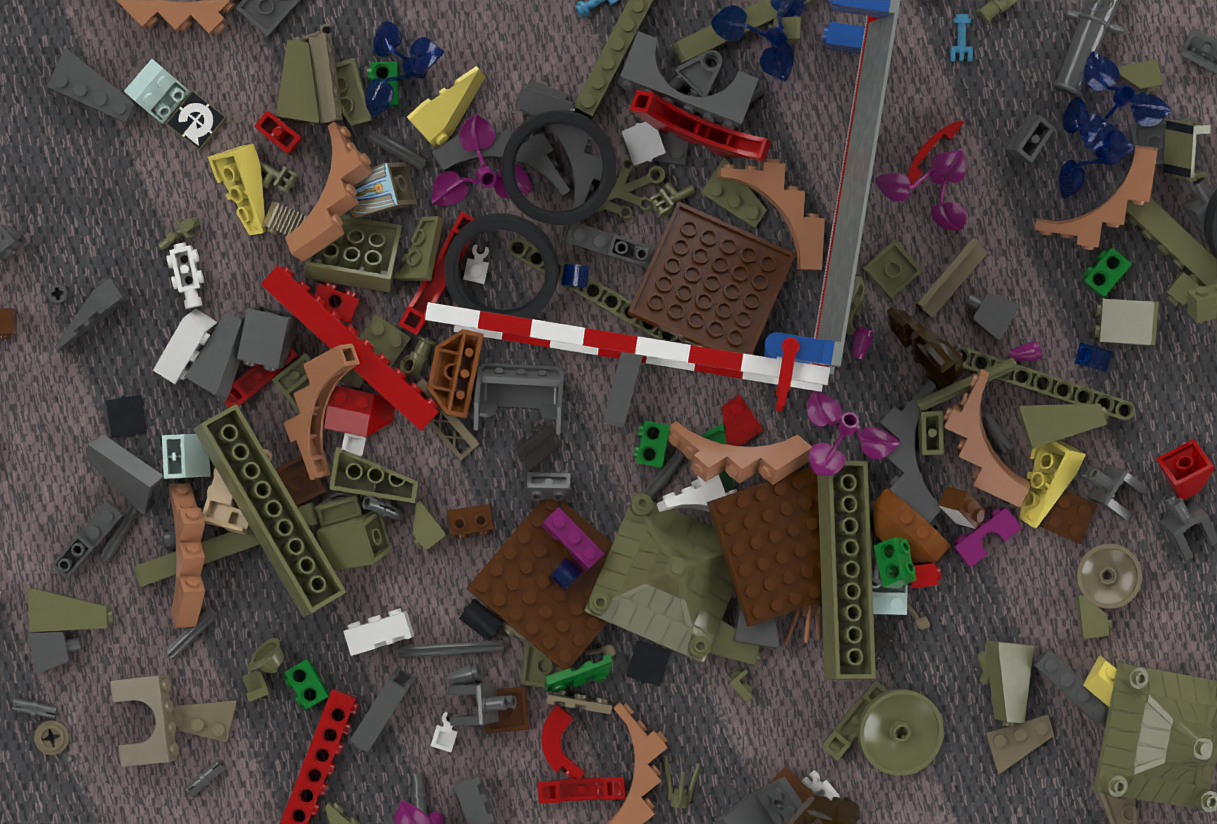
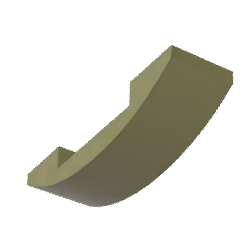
[821,680,888,761]

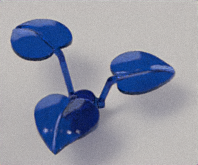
[711,0,806,82]
[365,21,444,118]
[1079,51,1172,150]
[1058,97,1135,199]

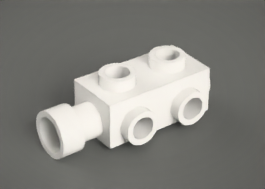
[167,243,204,309]

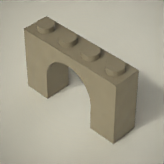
[111,673,179,767]

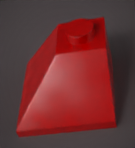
[1156,439,1215,500]

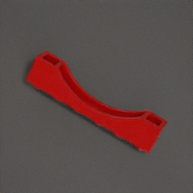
[398,211,475,336]

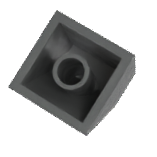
[237,306,300,371]

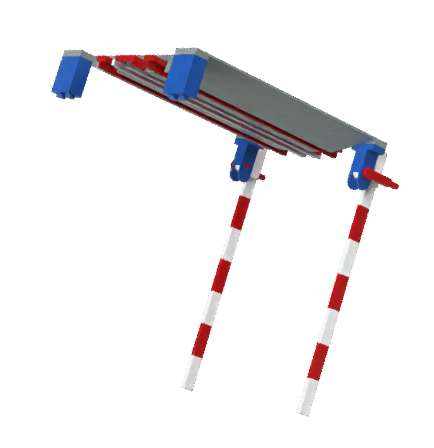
[425,0,900,412]

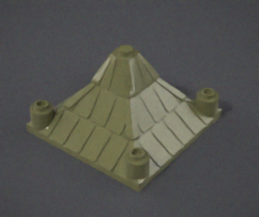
[584,493,735,664]
[1093,662,1217,812]

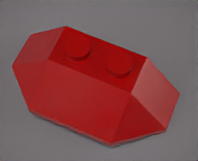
[323,386,396,438]

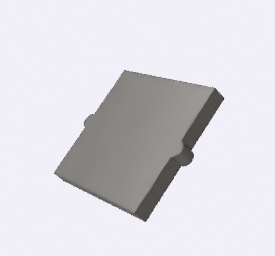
[622,122,667,166]

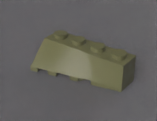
[329,447,420,503]

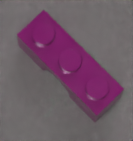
[541,507,604,571]
[953,507,1022,567]

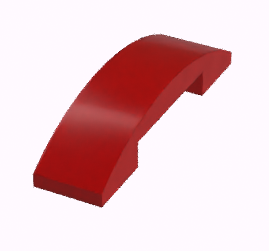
[907,120,964,185]
[223,348,298,408]
[538,777,625,804]

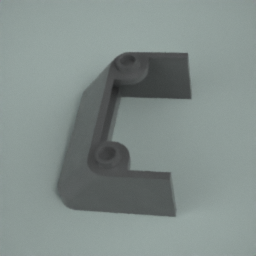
[474,363,564,434]

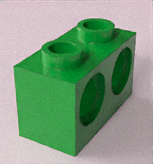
[367,61,399,107]
[1081,248,1132,298]
[633,421,670,468]
[873,537,916,588]
[284,658,330,709]

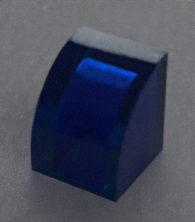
[561,264,589,289]
[1075,343,1112,372]
[549,557,582,591]

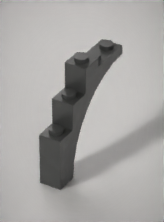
[515,85,603,210]
[432,128,571,197]
[879,380,942,523]

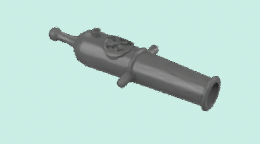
[1052,0,1124,97]

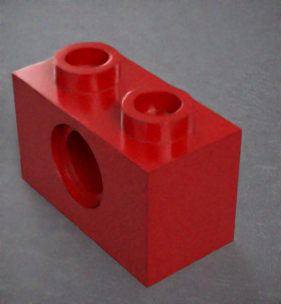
[254,110,303,156]
[314,282,360,324]
[908,562,941,588]

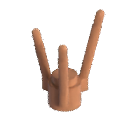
[783,602,821,646]

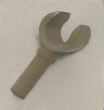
[302,24,332,41]
[907,604,930,630]
[585,644,616,656]

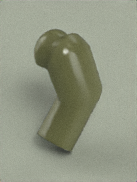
[978,651,990,685]

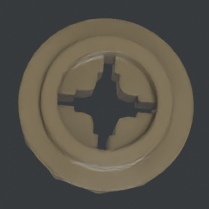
[34,720,69,755]

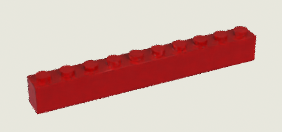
[260,265,440,431]

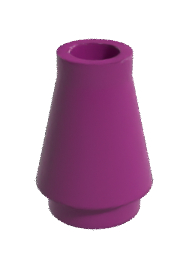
[851,326,874,359]
[1009,341,1042,362]

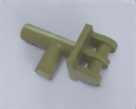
[259,159,300,195]
[648,182,695,218]
[158,217,201,251]

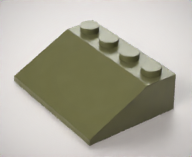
[305,215,402,293]

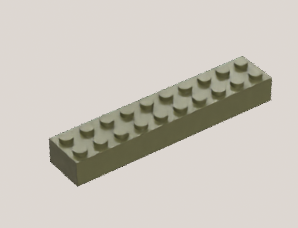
[193,404,346,617]
[817,461,876,680]

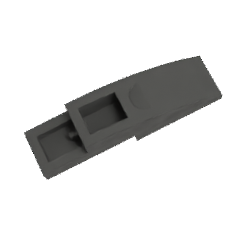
[564,223,654,268]
[51,500,125,579]

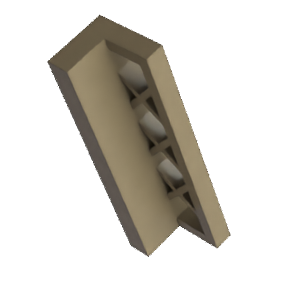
[309,33,343,124]
[916,237,988,318]
[417,378,480,461]

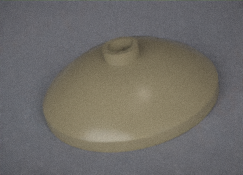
[1077,544,1142,609]

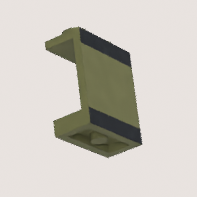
[1163,120,1211,181]

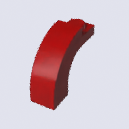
[541,704,585,780]

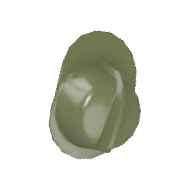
[247,638,284,673]

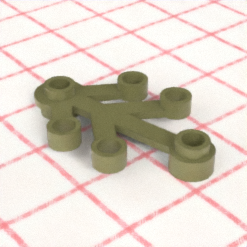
[587,158,665,219]

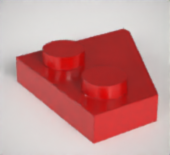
[721,395,763,446]

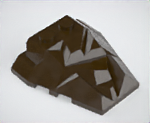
[887,307,963,390]
[786,796,860,824]

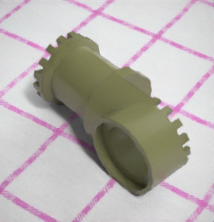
[976,0,1018,25]
[400,335,436,378]

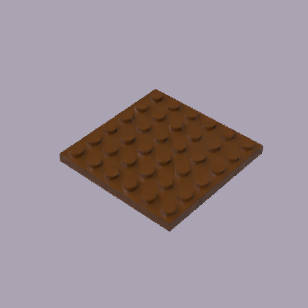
[627,201,796,355]
[707,467,822,627]
[466,499,613,670]

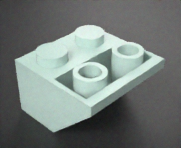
[124,59,190,124]
[162,434,211,479]
[872,571,908,615]

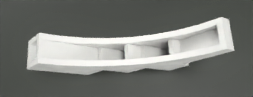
[657,474,738,512]

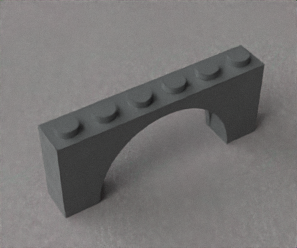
[617,31,759,131]

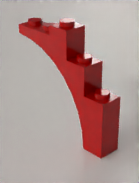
[630,90,771,162]

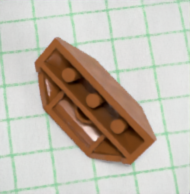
[427,329,484,418]
[872,488,951,563]

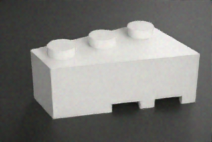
[153,309,217,384]
[343,608,414,656]

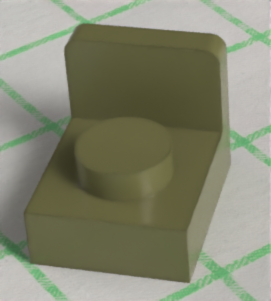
[729,668,753,703]

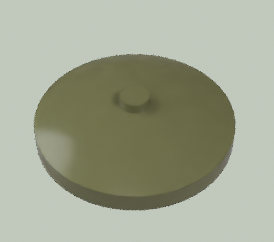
[858,689,944,776]

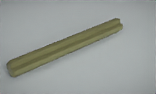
[916,358,1017,412]

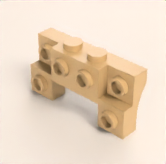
[202,449,273,535]

